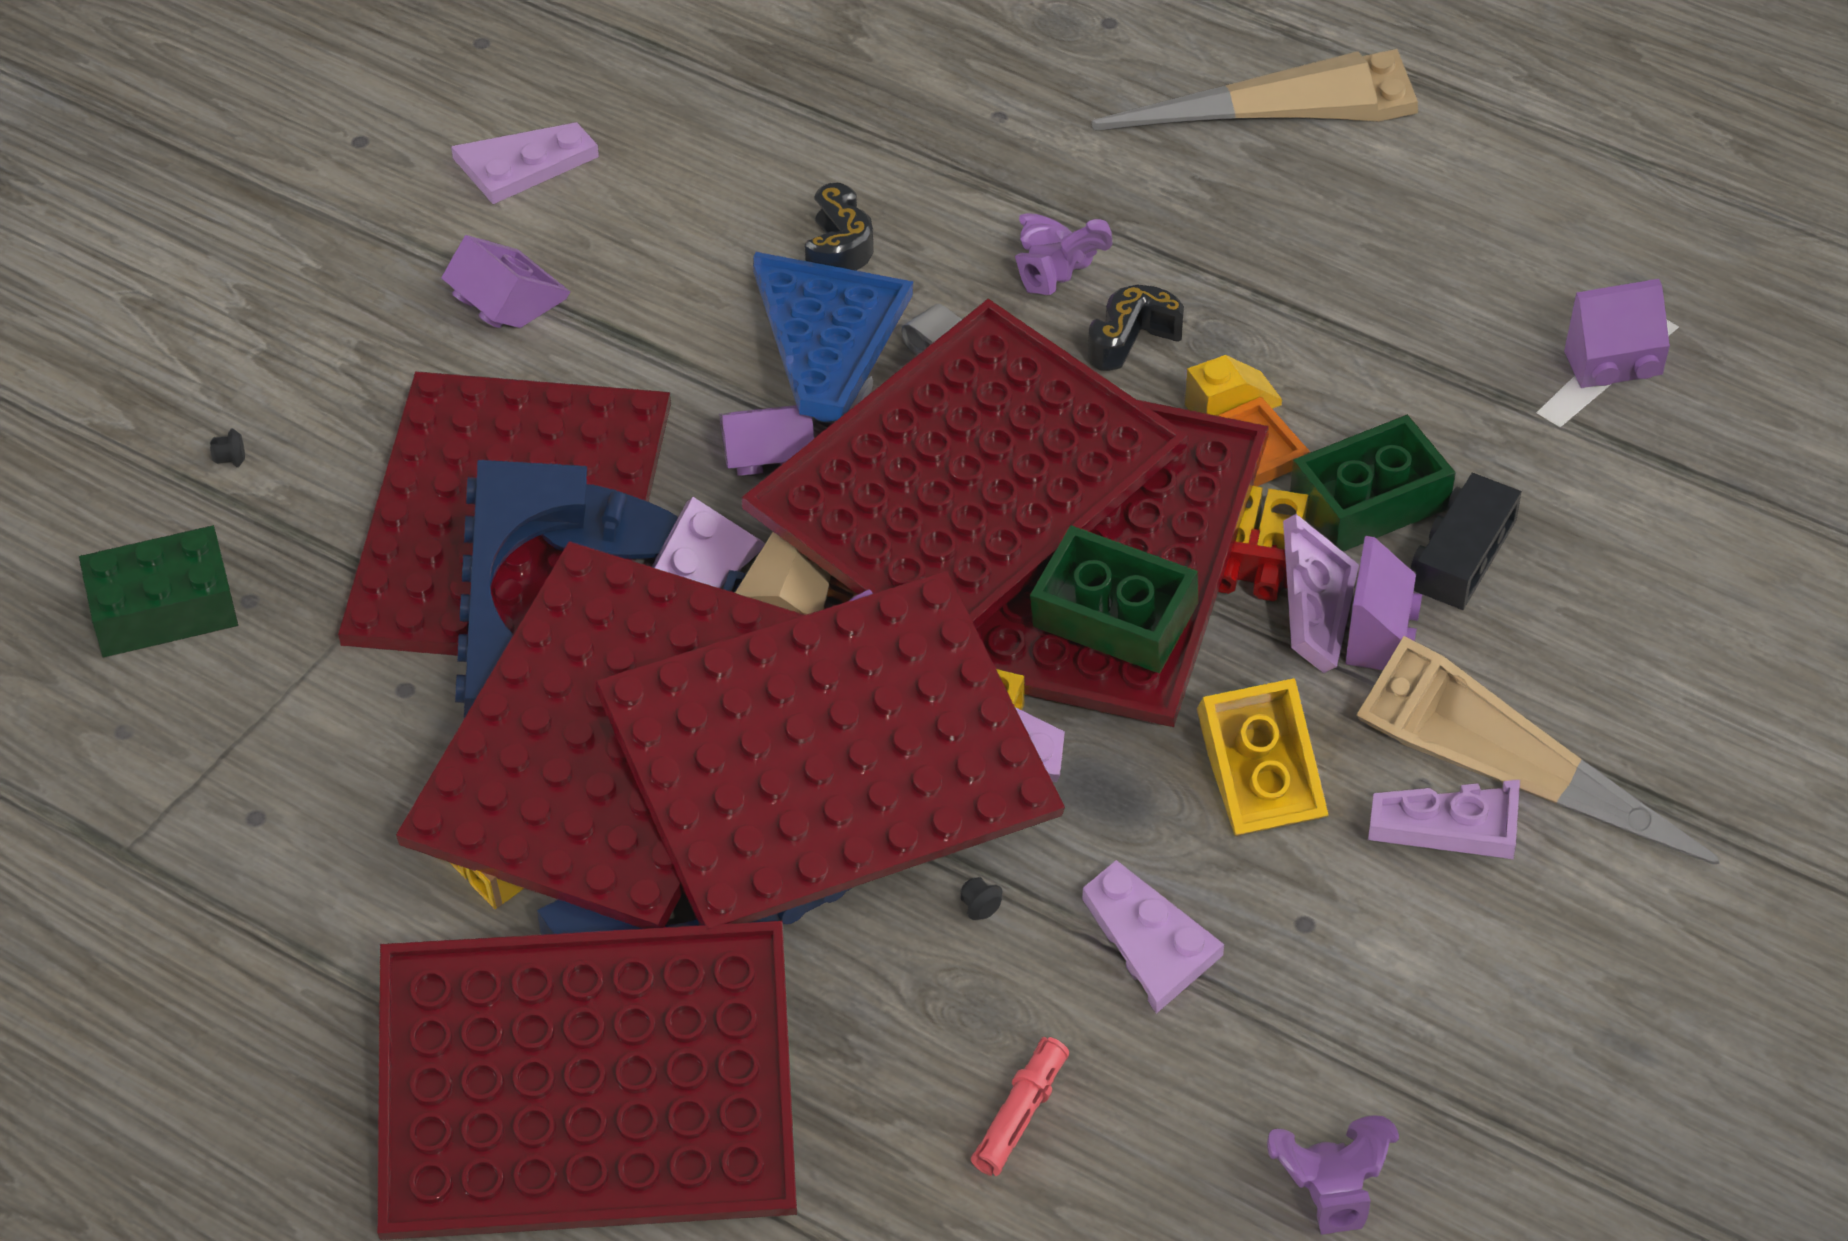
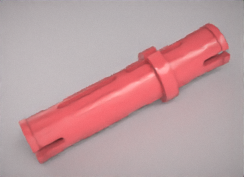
[971,1037,1069,1176]

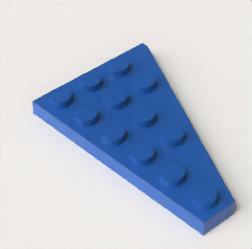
[753,252,913,422]

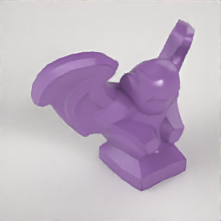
[1015,213,1112,295]
[1267,1115,1399,1234]

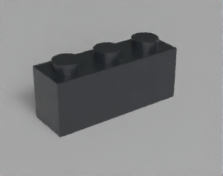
[1410,472,1522,610]

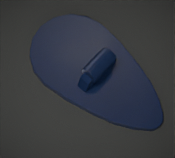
[542,484,678,559]

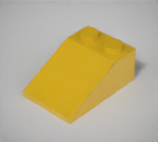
[1197,678,1329,836]

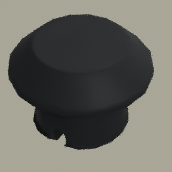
[210,428,245,467]
[961,877,1003,920]

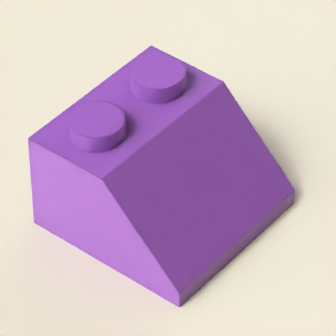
[441,235,570,328]
[1564,279,1670,388]
[719,405,814,476]
[1345,536,1422,670]

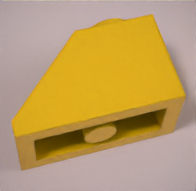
[1185,355,1282,416]

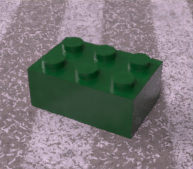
[1290,414,1456,552]
[79,525,239,658]
[1030,525,1199,674]

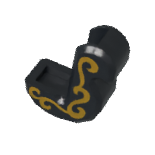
[805,182,874,271]
[1088,284,1184,371]

